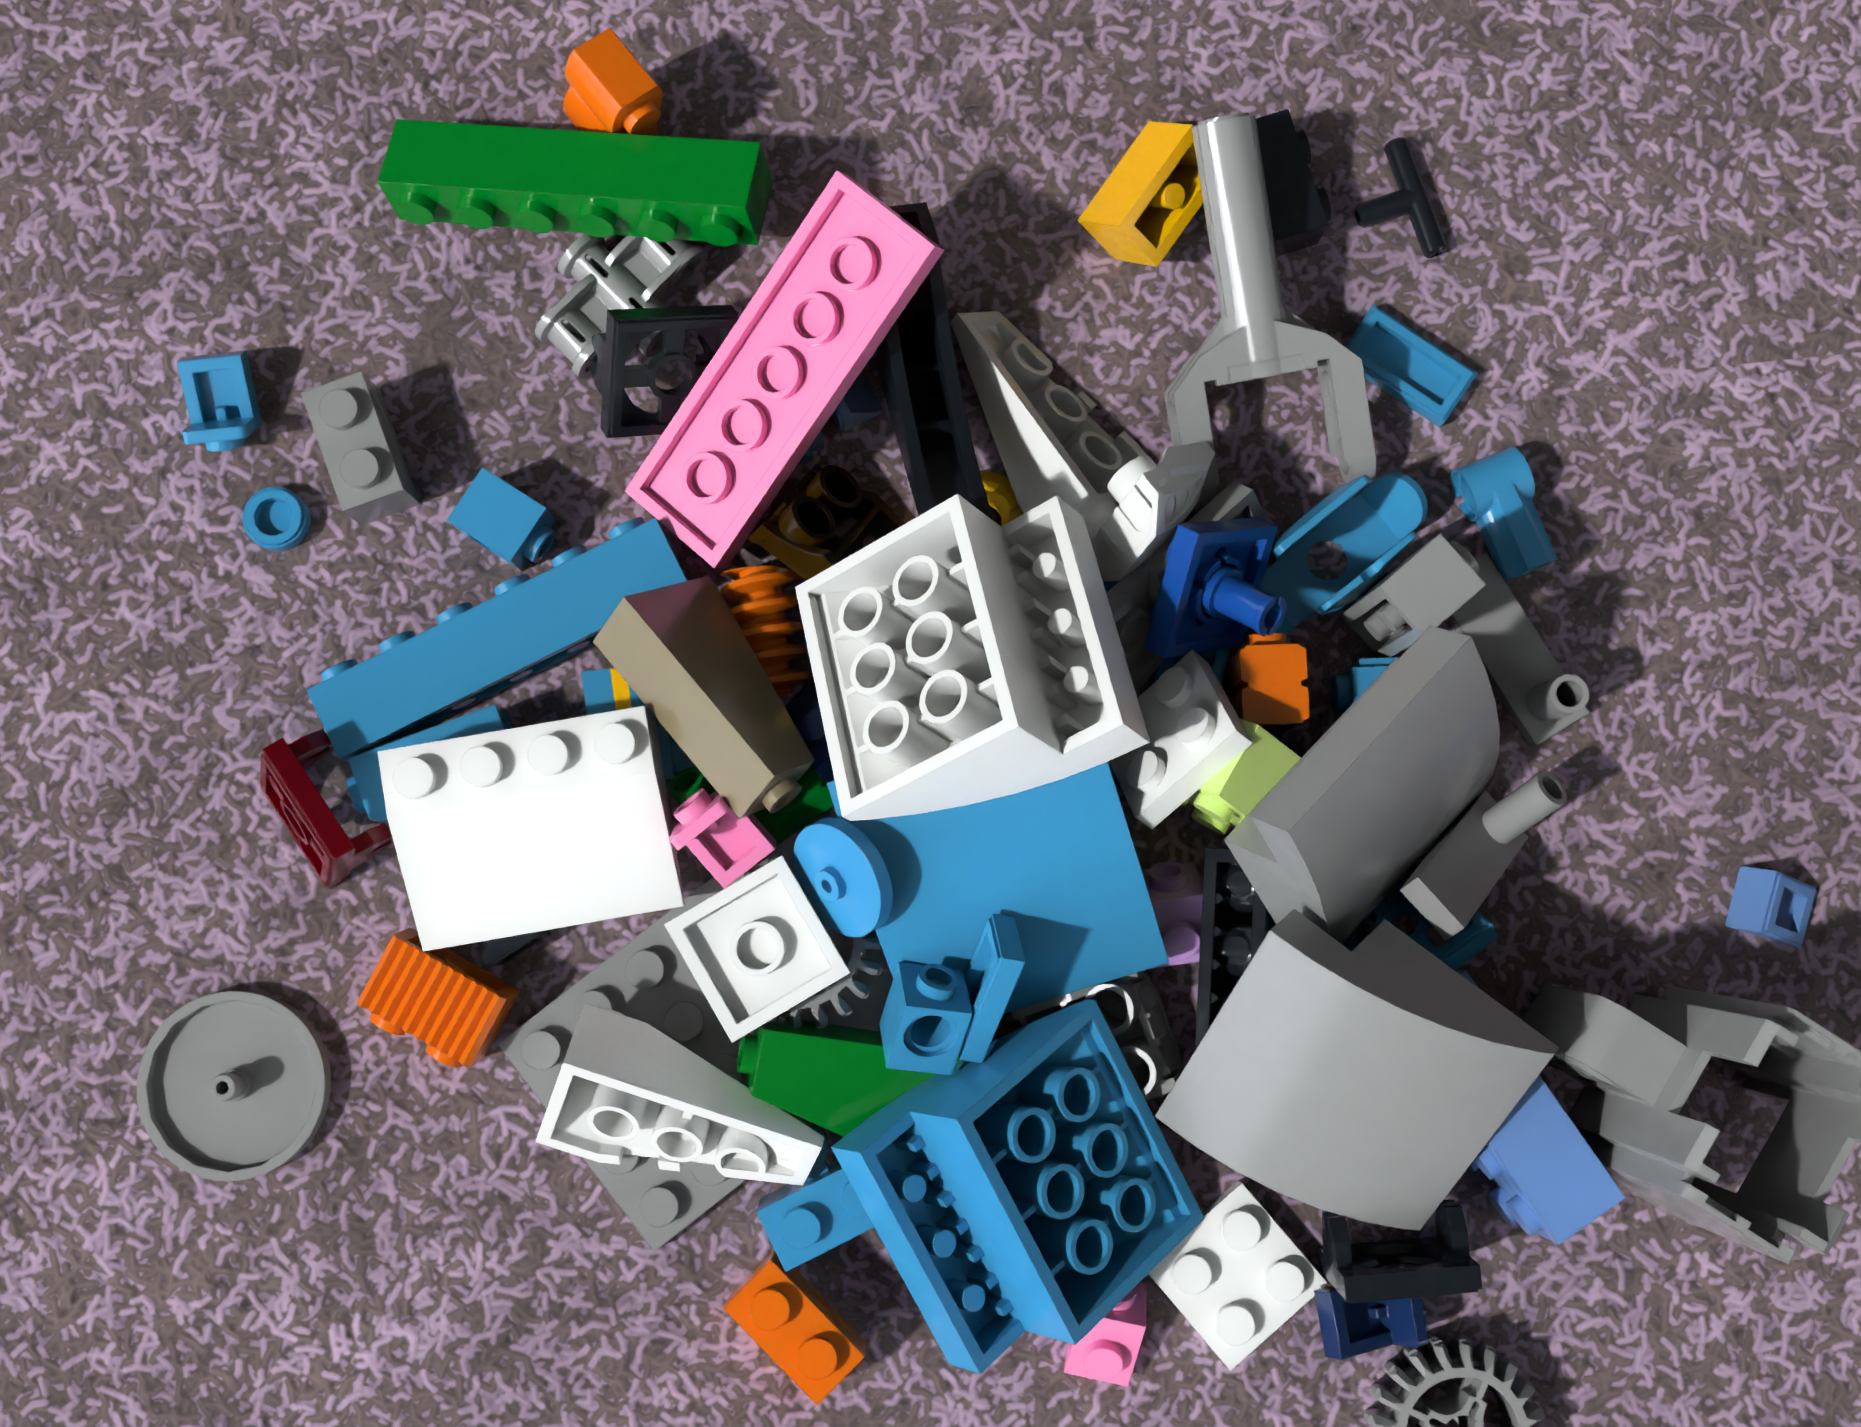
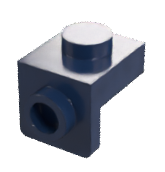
[1314,1286,1428,1360]

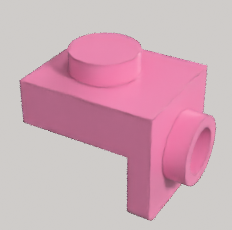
[669,788,777,889]
[1064,1282,1147,1387]

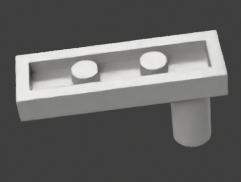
[1448,553,1590,748]
[1400,771,1567,941]

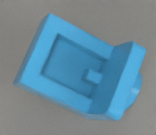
[177,350,261,452]

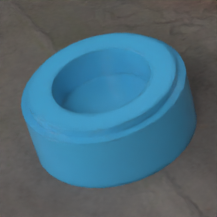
[242,486,311,552]

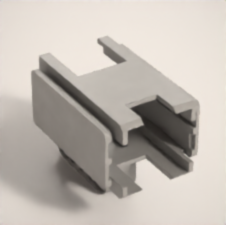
[1522,984,1861,1264]

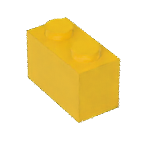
[1077,121,1203,267]

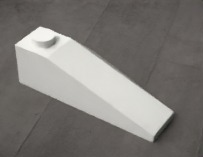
[951,311,1146,516]
[535,1002,824,1186]

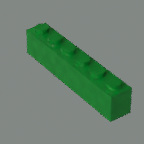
[377,119,773,247]

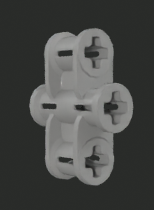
[535,233,708,379]

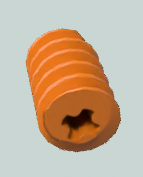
[720,566,808,699]

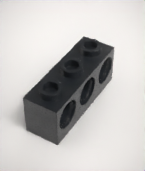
[1195,848,1276,1047]

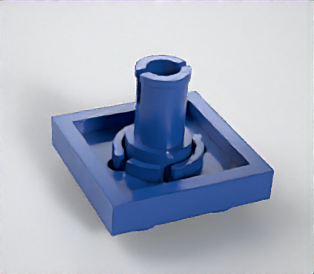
[1144,517,1287,659]

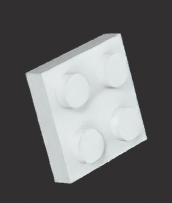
[1109,650,1253,829]
[664,855,851,1043]
[1149,1180,1328,1371]

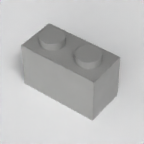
[301,371,421,526]

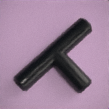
[1354,137,1448,258]

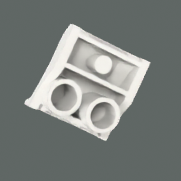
[1083,442,1215,582]

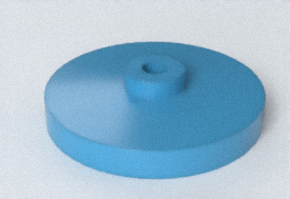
[793,817,893,937]

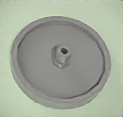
[137,990,331,1182]

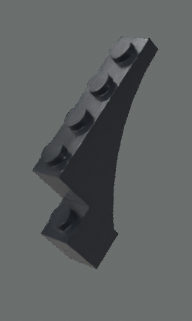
[877,202,992,519]

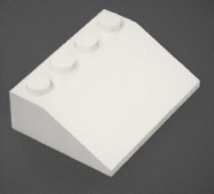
[377,706,685,952]

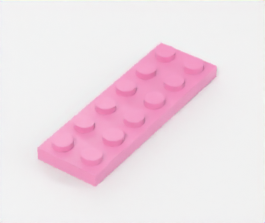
[625,170,944,569]

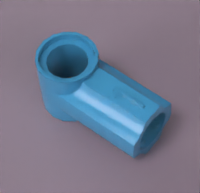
[1451,447,1558,581]

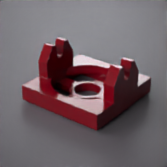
[260,729,392,889]

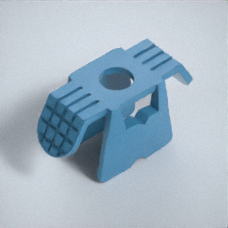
[1260,472,1428,634]

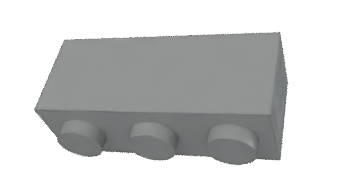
[1339,533,1486,658]

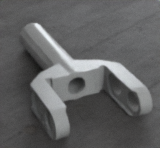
[1164,112,1376,515]

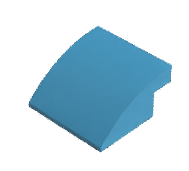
[827,762,1169,1014]
[831,999,1204,1374]

